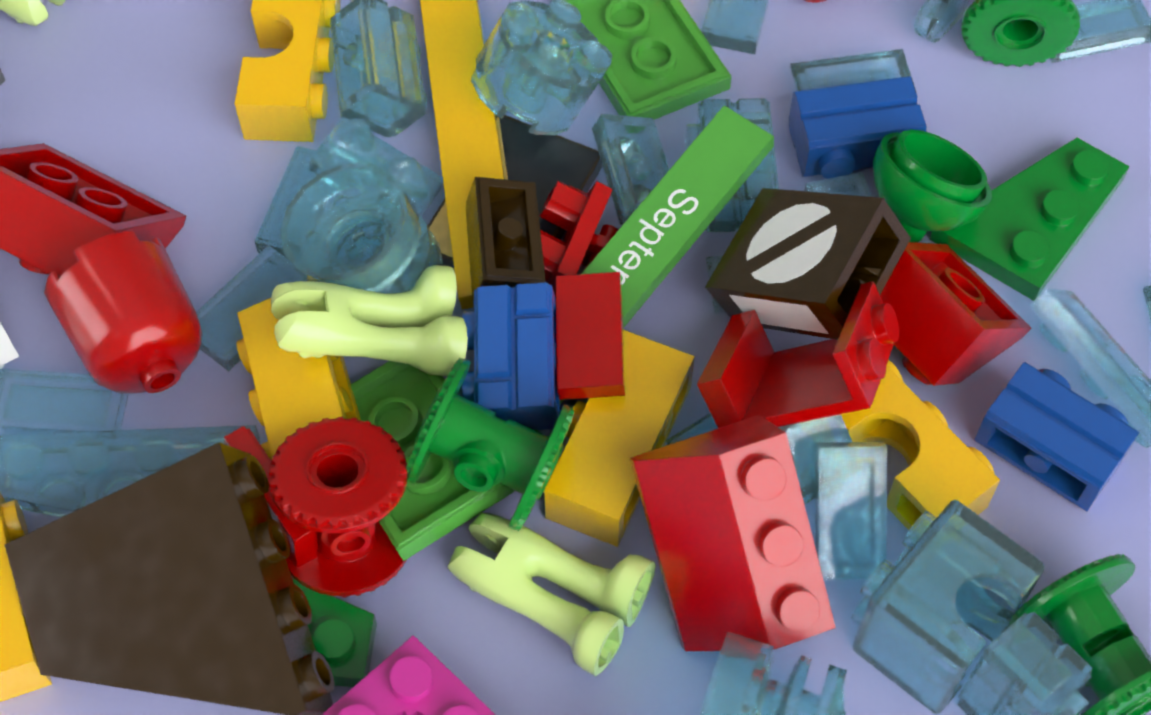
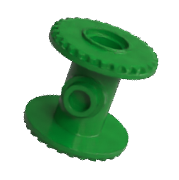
[961,0,1080,67]
[406,358,574,531]
[1009,554,1151,715]

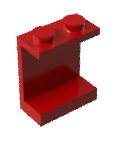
[697,281,899,428]

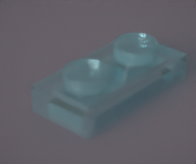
[592,114,669,225]

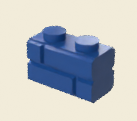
[788,76,927,180]
[462,282,560,430]
[974,362,1140,512]

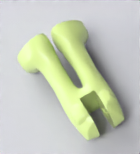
[271,265,468,376]
[447,512,656,676]

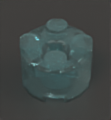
[471,0,612,136]

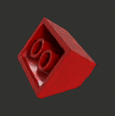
[0,143,186,277]
[630,415,836,651]

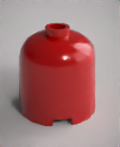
[44,230,203,394]

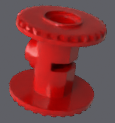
[268,416,408,598]

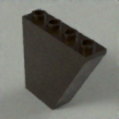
[5,442,334,715]

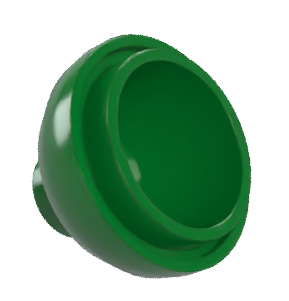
[873,130,992,242]

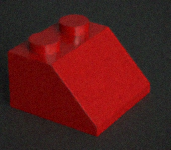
[880,242,1031,386]

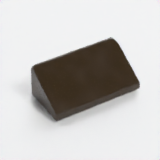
[466,177,545,303]

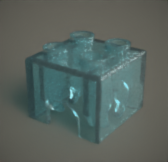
[851,500,1044,714]

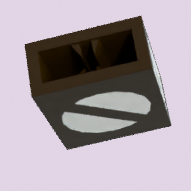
[705,188,911,340]

